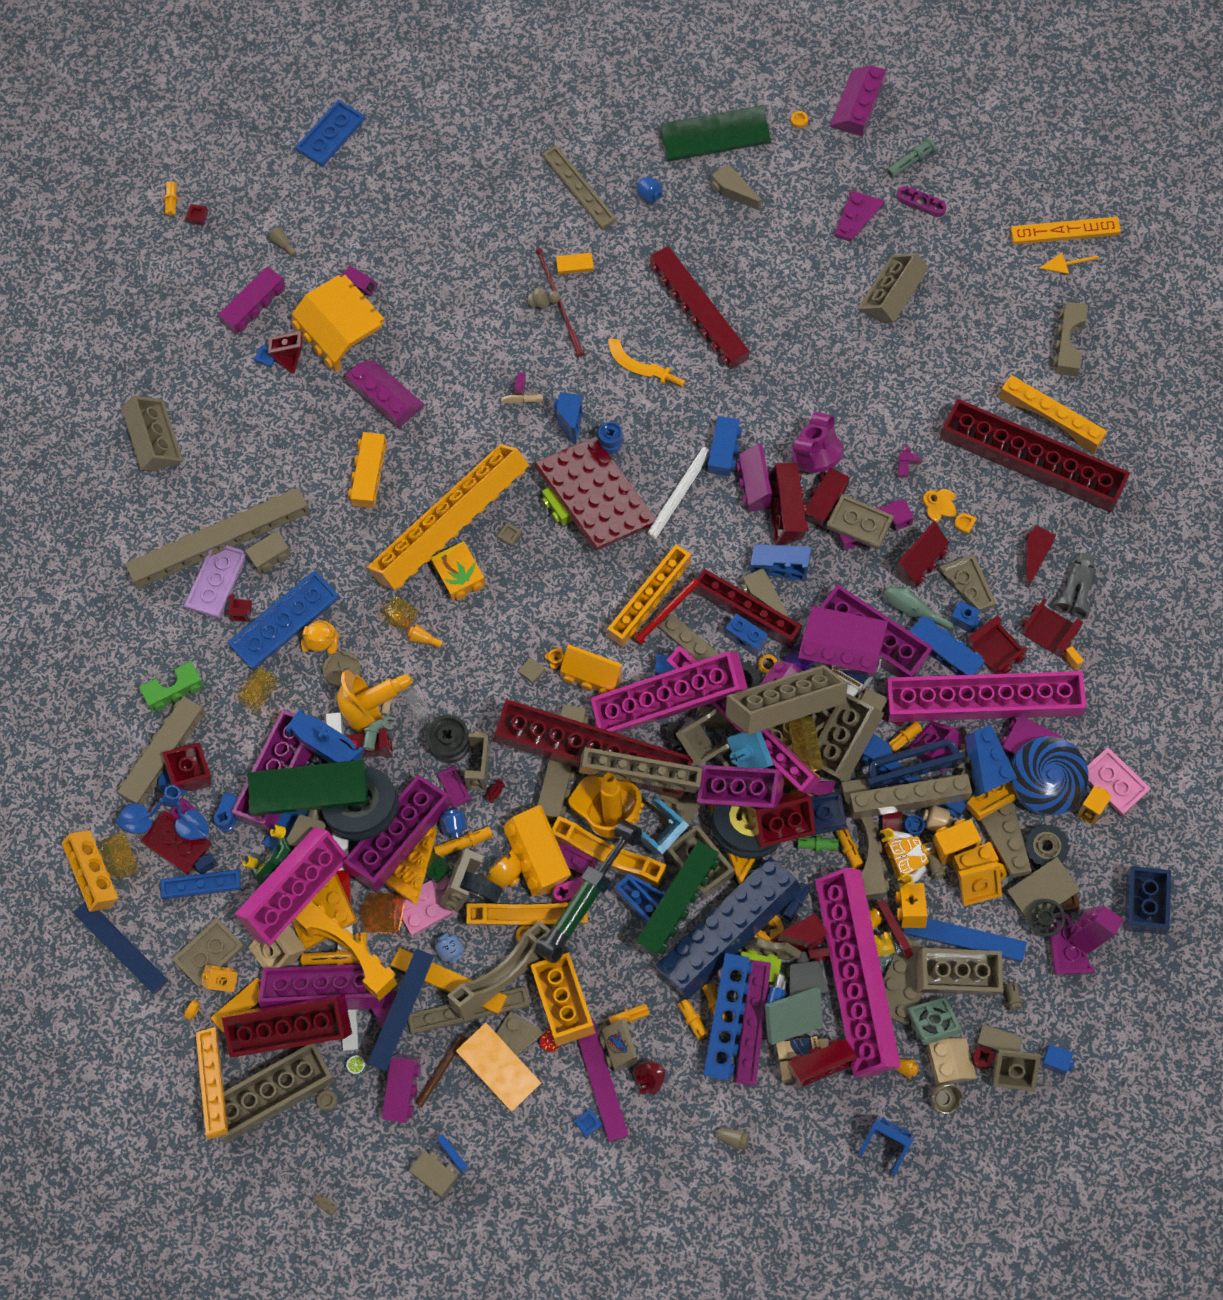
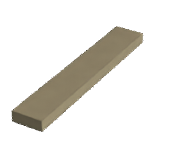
[542,145,617,230]
[408,986,530,1035]

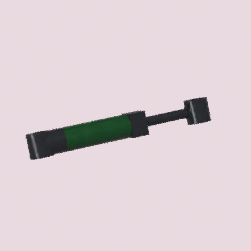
[535,820,642,963]

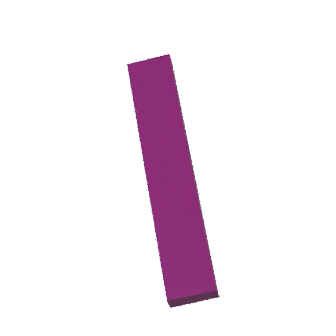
[735,960,771,1086]
[578,1018,629,1143]

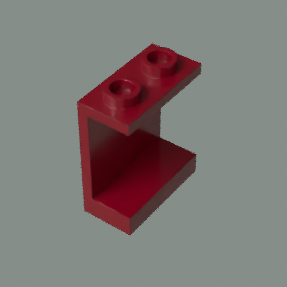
[1021,598,1083,658]

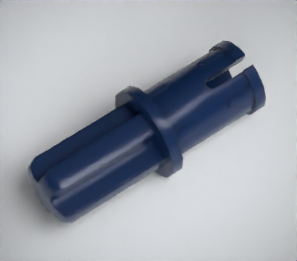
[781,883,810,921]

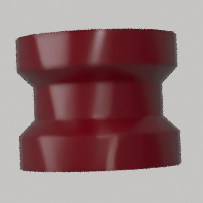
[972,1046,994,1070]

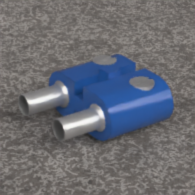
[765,974,788,1013]

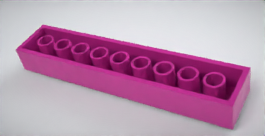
[885,671,1086,722]
[815,868,901,1078]

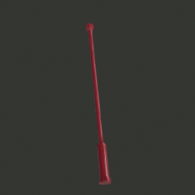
[536,248,585,358]

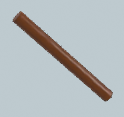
[415,1034,466,1108]

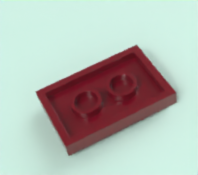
[140,810,212,875]

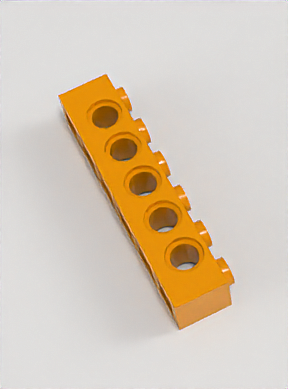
[607,544,691,648]

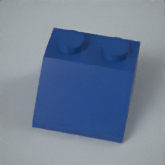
[554,392,583,444]

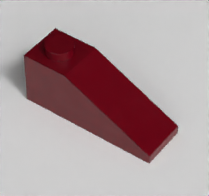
[1024,525,1056,588]

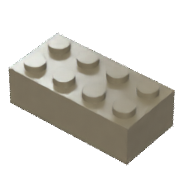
[806,693,884,782]
[916,948,1003,996]

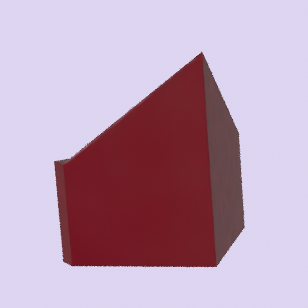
[268,331,303,374]

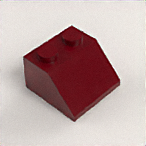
[162,743,211,791]
[772,913,828,952]

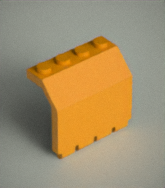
[291,275,386,373]

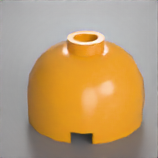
[482,850,521,888]

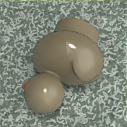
[528,286,560,309]

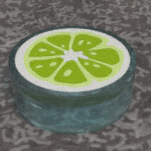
[346,1055,367,1076]

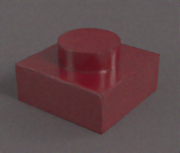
[186,204,209,225]
[807,948,830,962]

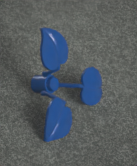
[116,769,209,840]

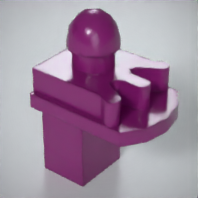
[898,445,922,478]

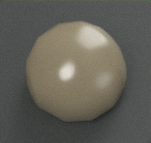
[931,1083,964,1114]

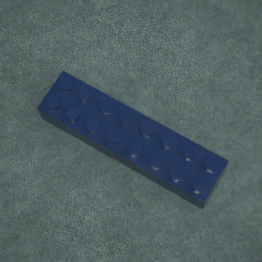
[655,856,802,1000]

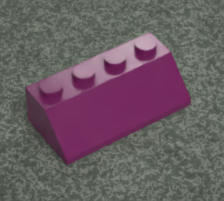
[829,65,886,137]
[346,360,425,429]
[697,765,785,809]

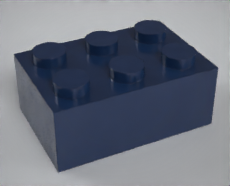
[1124,866,1171,935]

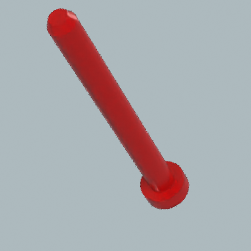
[633,579,699,645]

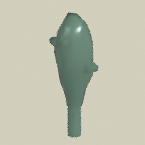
[884,585,953,630]

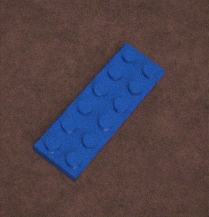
[227,570,340,671]

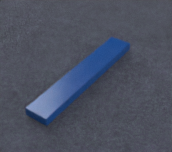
[903,918,1027,962]

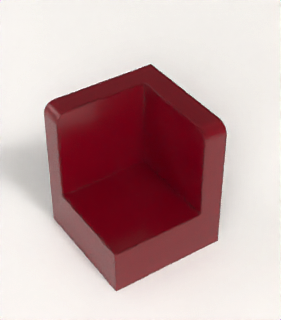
[228,594,252,622]

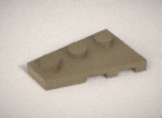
[938,554,996,612]
[496,1011,545,1056]

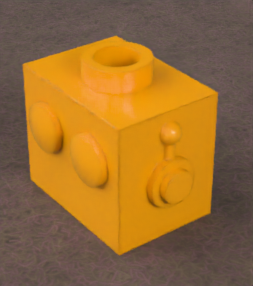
[202,964,238,992]

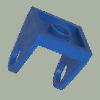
[857,1116,915,1177]

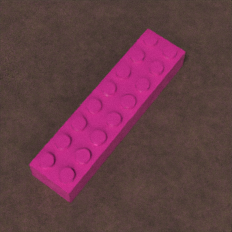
[591,651,748,734]

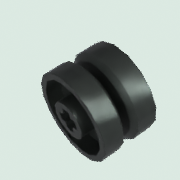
[426,715,470,764]

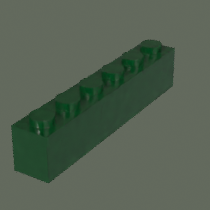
[636,841,720,959]

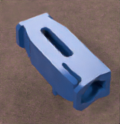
[285,709,364,763]

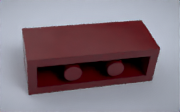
[805,468,850,529]

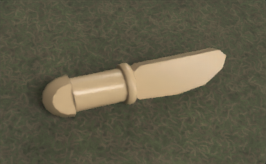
[501,394,543,403]

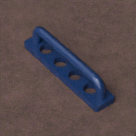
[868,739,965,789]

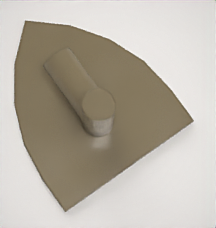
[653,795,700,836]

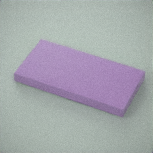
[184,545,247,619]

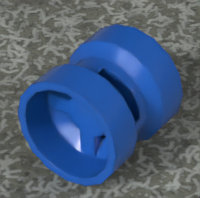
[903,815,925,837]

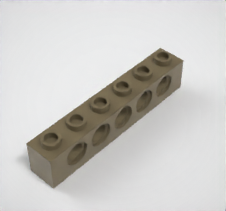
[579,747,702,793]

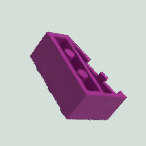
[1068,905,1124,954]
[382,1053,421,1123]

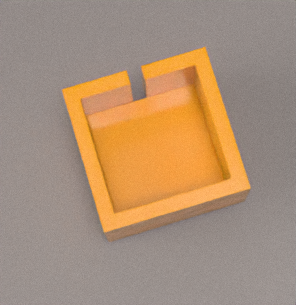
[932,819,982,865]

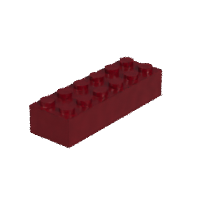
[222,994,352,1058]

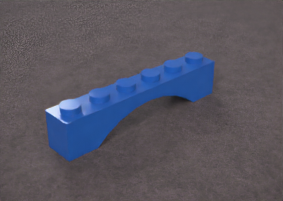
[860,734,973,819]

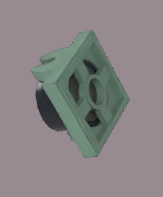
[907,996,962,1045]

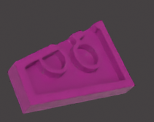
[834,191,885,242]
[1048,914,1096,975]

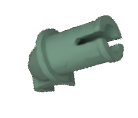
[362,716,395,751]

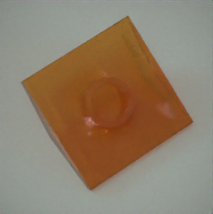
[361,893,405,934]

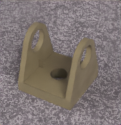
[676,708,730,767]

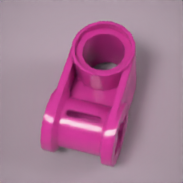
[553,876,584,903]

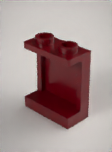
[966,615,1028,674]

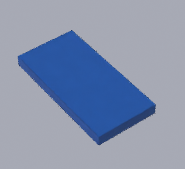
[295,100,366,167]

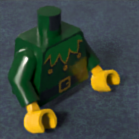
[242,825,293,885]

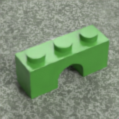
[139,661,204,712]

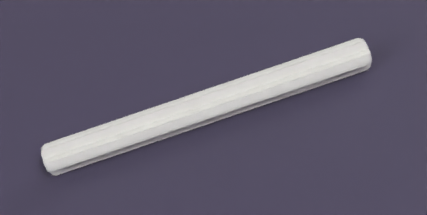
[648,447,711,539]

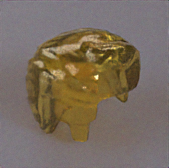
[384,595,419,630]

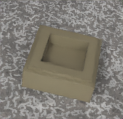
[496,522,523,547]
[518,657,545,684]

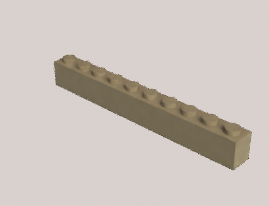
[125,487,310,589]

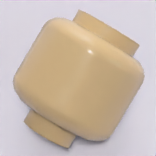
[922,806,953,832]

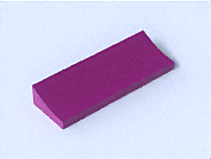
[258,963,384,1010]

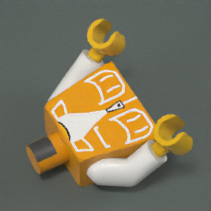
[880,828,935,889]

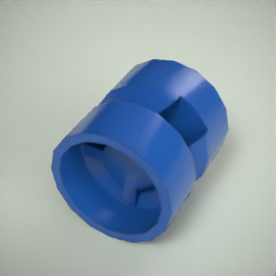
[598,422,623,454]

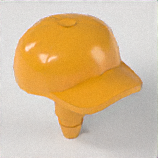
[337,670,413,734]
[568,773,644,839]

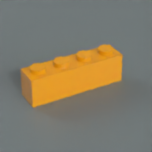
[348,432,387,508]

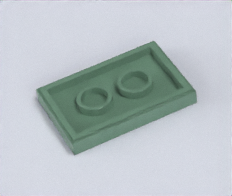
[765,987,823,1045]

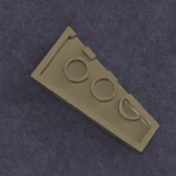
[980,801,1031,877]

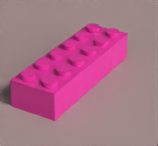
[235,827,347,946]

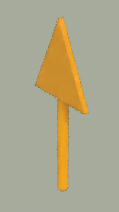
[1040,253,1099,274]

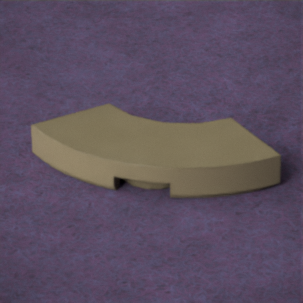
[744,937,801,960]

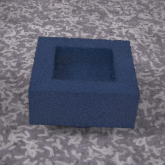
[195,854,218,874]

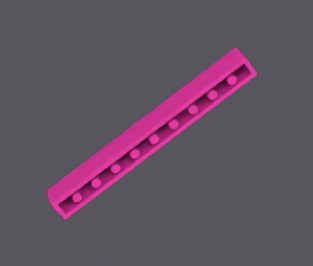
[667,646,821,794]

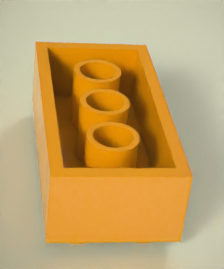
[530,952,595,1046]

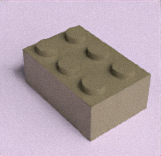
[666,824,735,900]

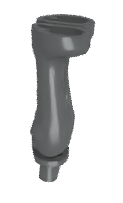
[1053,553,1095,619]

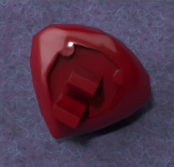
[632,1061,665,1095]

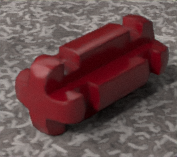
[485,779,505,803]

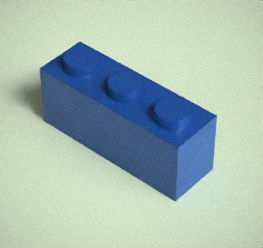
[708,416,743,476]

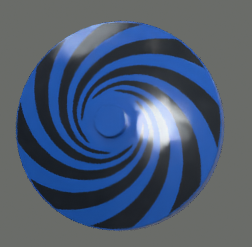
[1010,736,1089,816]

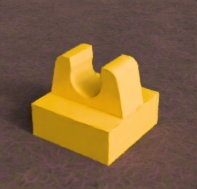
[874,932,896,957]

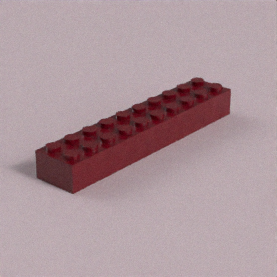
[940,398,1131,512]
[493,699,693,800]

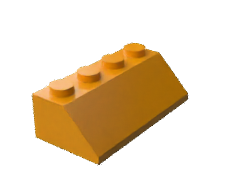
[503,805,571,897]

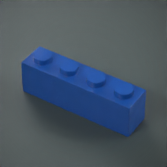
[909,616,985,675]

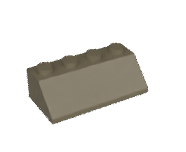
[857,253,929,323]
[122,396,183,471]

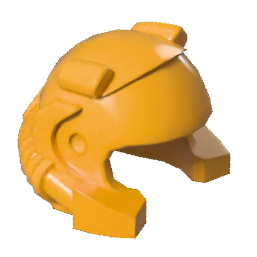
[301,620,339,654]

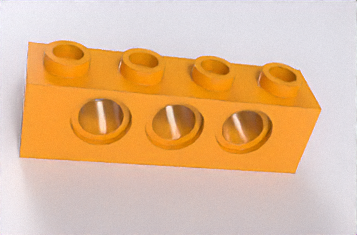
[61,830,118,912]

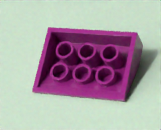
[798,606,888,678]

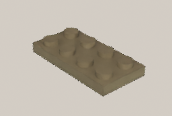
[883,938,927,1027]

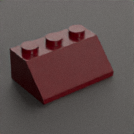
[895,522,949,590]
[747,791,816,848]
[787,1038,858,1090]

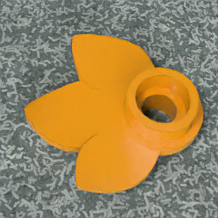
[923,489,956,523]

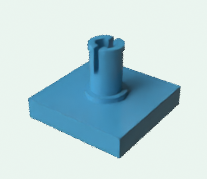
[727,731,773,768]

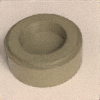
[316,1090,338,1111]

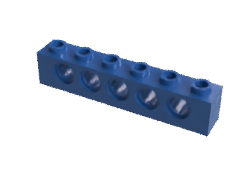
[703,953,753,1080]

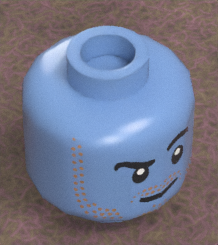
[435,933,465,964]

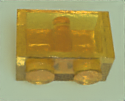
[238,666,279,713]
[100,831,140,880]

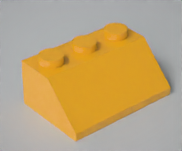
[560,644,623,695]

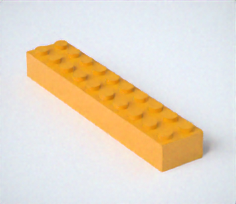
[367,444,529,590]

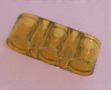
[789,716,822,772]

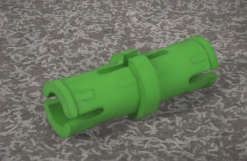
[798,836,839,852]

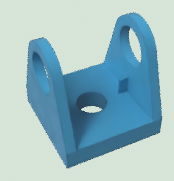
[632,797,689,854]

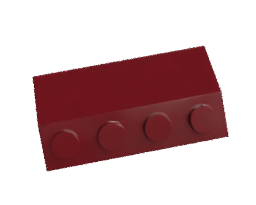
[768,463,809,546]

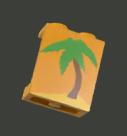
[431,541,486,601]

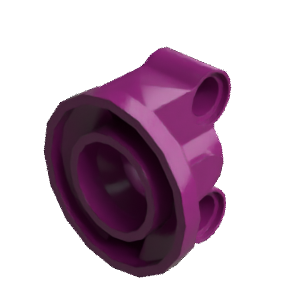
[791,412,844,473]

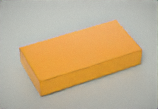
[556,253,594,275]

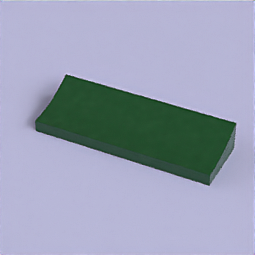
[661,105,771,162]
[247,760,368,817]

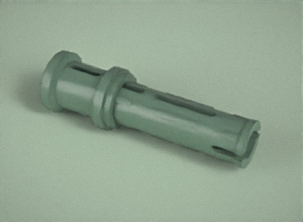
[886,138,936,178]

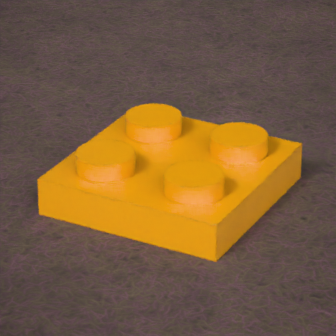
[959,861,1002,906]

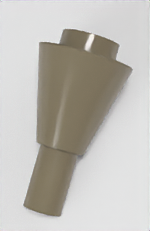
[269,227,297,257]

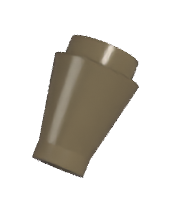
[717,1127,750,1151]

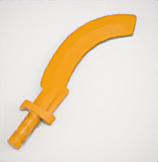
[608,338,686,387]

